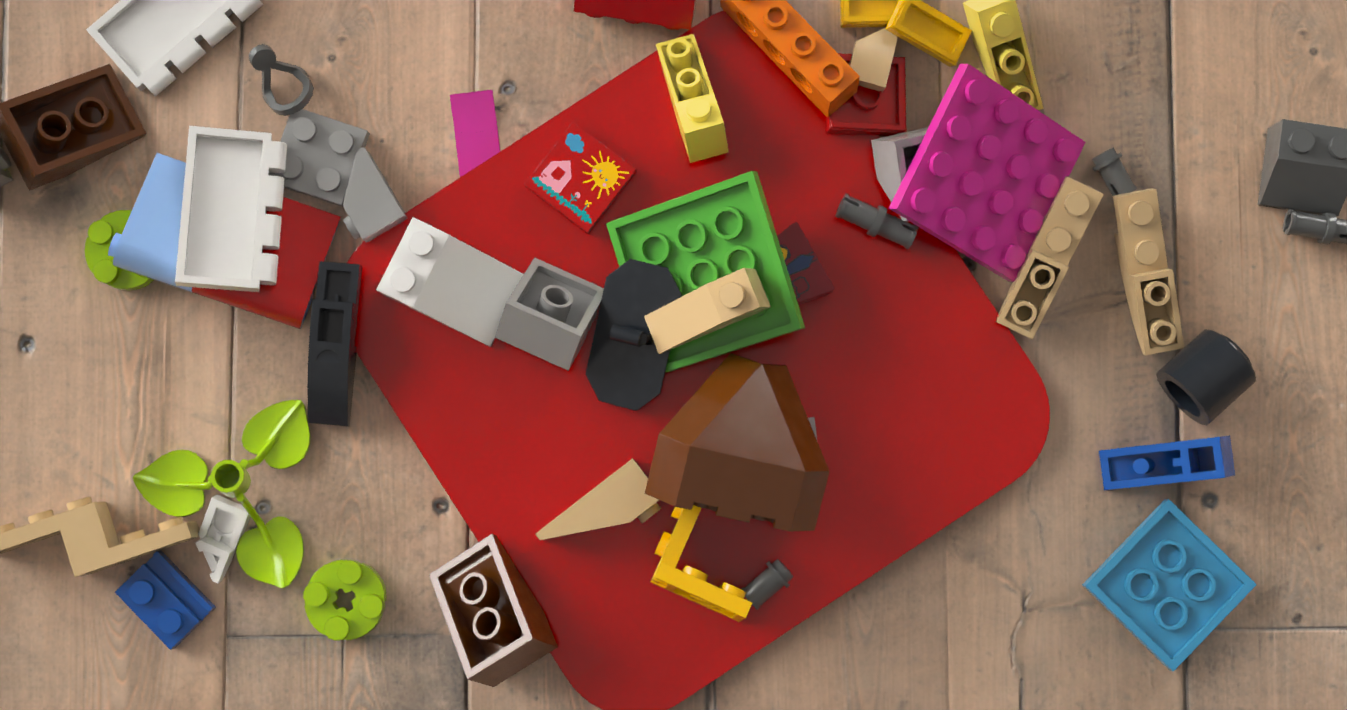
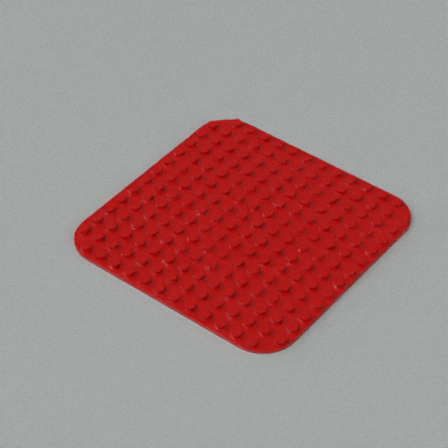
[347,10,1050,710]

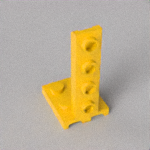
[650,505,752,622]

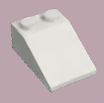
[376,217,524,347]

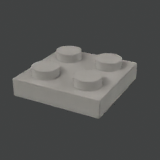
[269,109,370,207]

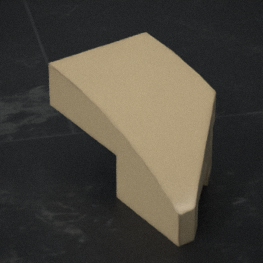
[849,28,898,92]

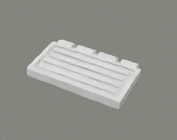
[86,0,263,96]
[175,126,287,292]

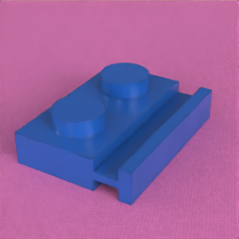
[115,550,216,650]

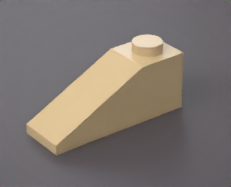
[644,268,771,354]
[535,458,661,540]

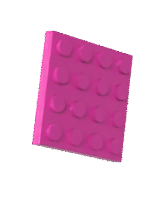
[889,64,1086,282]

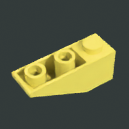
[963,0,1043,110]
[656,34,729,163]

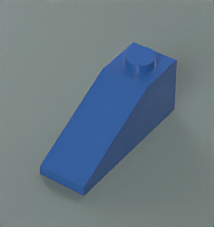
[1099,435,1235,490]

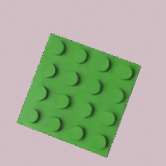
[606,171,805,373]

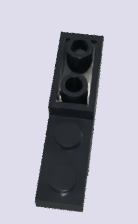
[307,261,362,427]

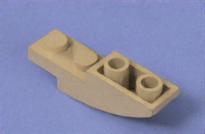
[996,176,1104,339]
[1113,188,1184,356]

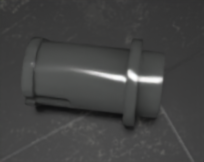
[1092,147,1137,198]
[741,559,794,610]

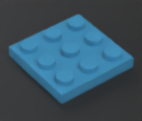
[1082,499,1257,672]

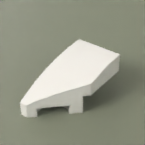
[195,494,251,584]

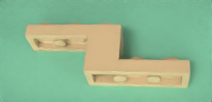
[0,497,199,577]

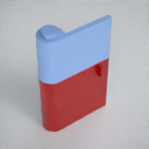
[108,153,341,329]

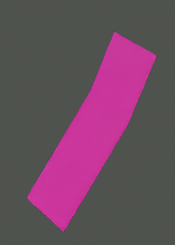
[450,90,500,177]

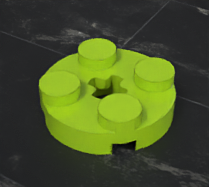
[85,210,154,291]
[303,560,387,640]

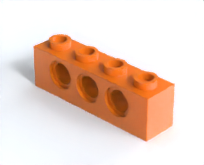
[720,0,860,118]

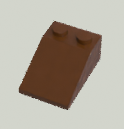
[0,64,146,191]
[429,534,558,687]

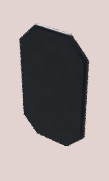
[586,259,682,411]

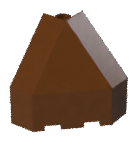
[645,353,830,532]

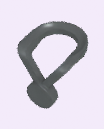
[249,44,314,116]

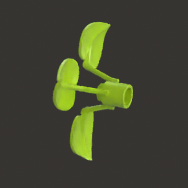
[133,400,311,588]

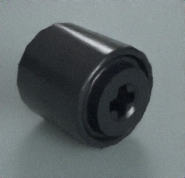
[1156,329,1256,426]

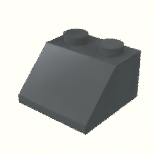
[1258,119,1347,217]

